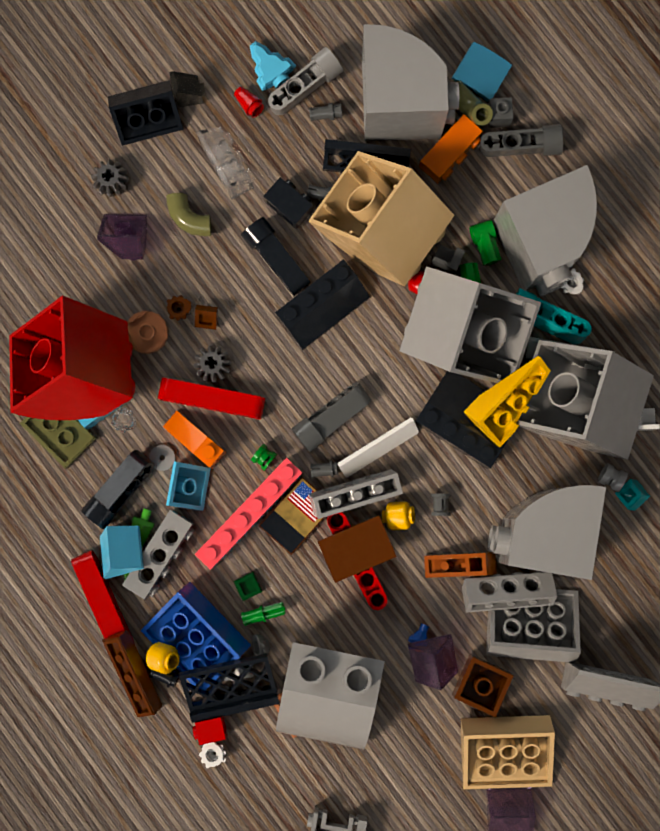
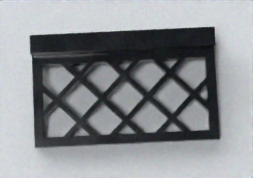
[179,653,279,723]

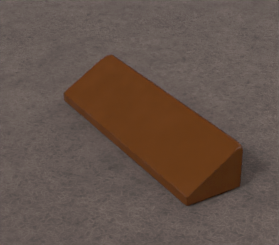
[102,630,162,717]

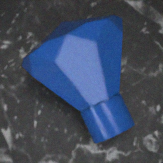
[408,624,429,649]

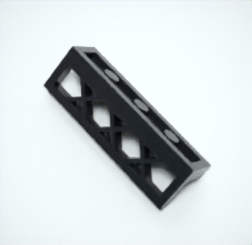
[323,139,411,173]

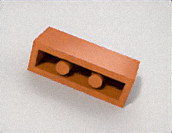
[419,114,483,183]

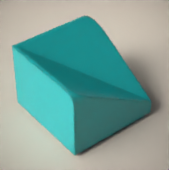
[615,479,650,511]

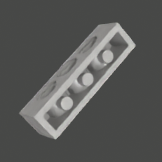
[309,469,403,519]
[122,510,195,600]
[462,571,557,613]

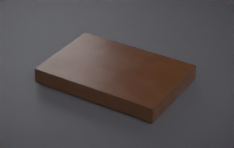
[318,515,397,583]

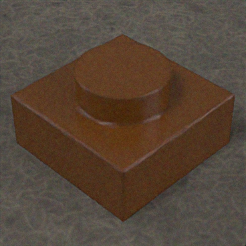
[195,305,218,330]

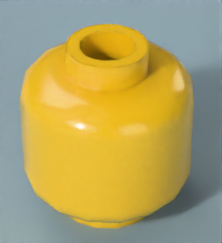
[382,501,415,530]
[146,642,180,674]

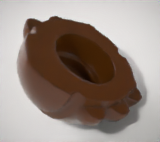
[167,295,192,321]

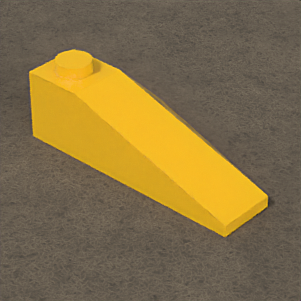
[464,356,551,448]

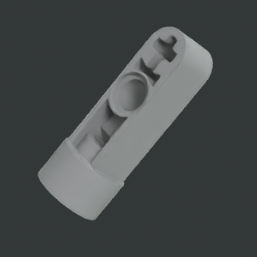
[268,47,343,115]

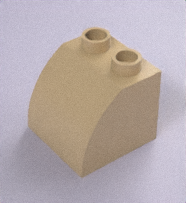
[308,151,455,286]

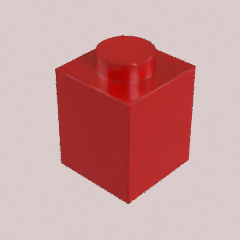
[192,716,228,745]

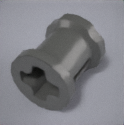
[431,494,451,516]

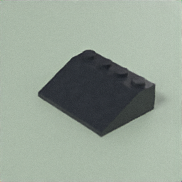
[415,371,508,469]

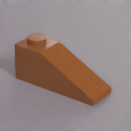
[424,552,497,578]

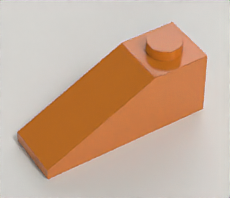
[163,411,226,469]

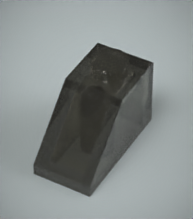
[169,71,206,108]

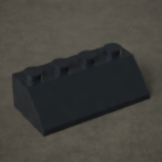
[275,259,370,350]

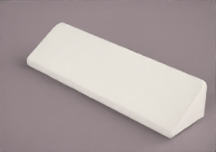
[338,417,419,478]

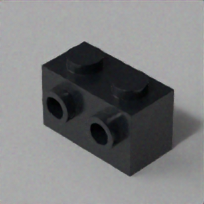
[263,177,313,229]

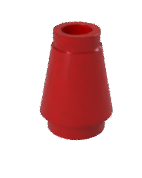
[234,86,264,118]

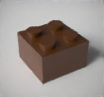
[452,654,514,717]

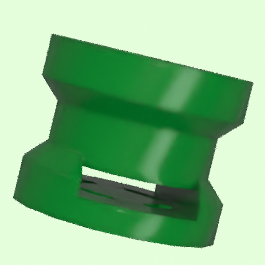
[251,444,278,471]

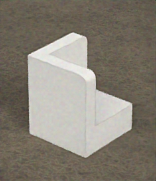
[637,408,660,431]

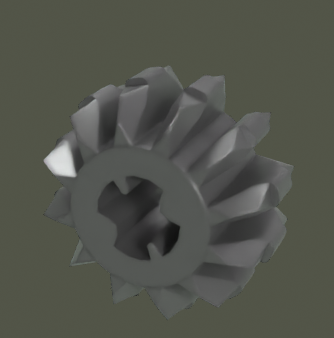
[91,159,129,197]
[194,345,231,383]

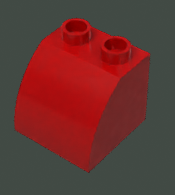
[9,295,136,420]

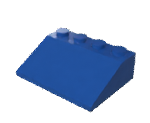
[140,582,251,690]

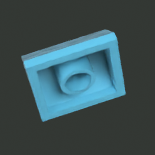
[166,461,211,511]
[100,526,144,579]

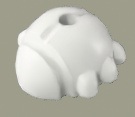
[561,268,584,294]
[199,742,226,768]

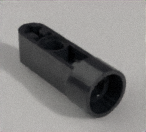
[241,216,311,296]
[81,450,155,529]

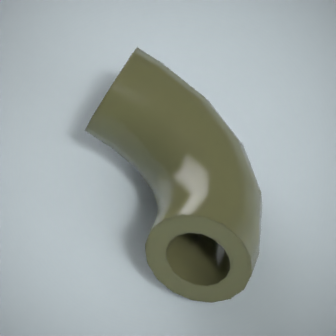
[457,80,493,126]
[166,193,212,237]

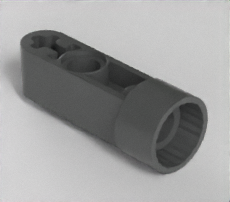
[479,124,563,157]
[291,382,371,452]

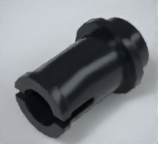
[150,670,179,688]

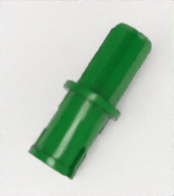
[241,602,286,626]

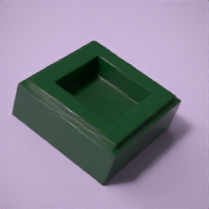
[233,572,263,601]

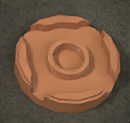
[128,311,169,354]

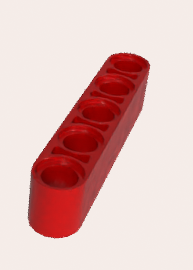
[157,378,266,420]
[327,512,388,610]
[71,550,135,644]

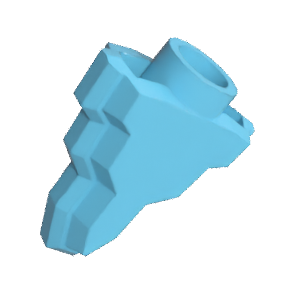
[250,41,296,91]

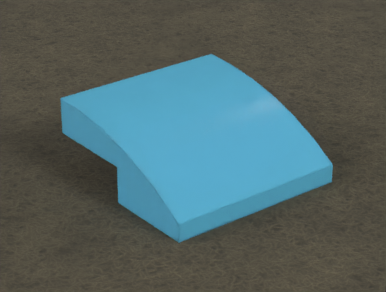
[451,42,512,102]

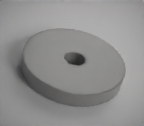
[149,445,176,471]

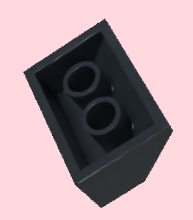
[108,80,183,146]

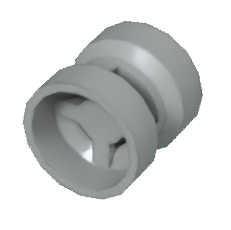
[598,463,628,492]

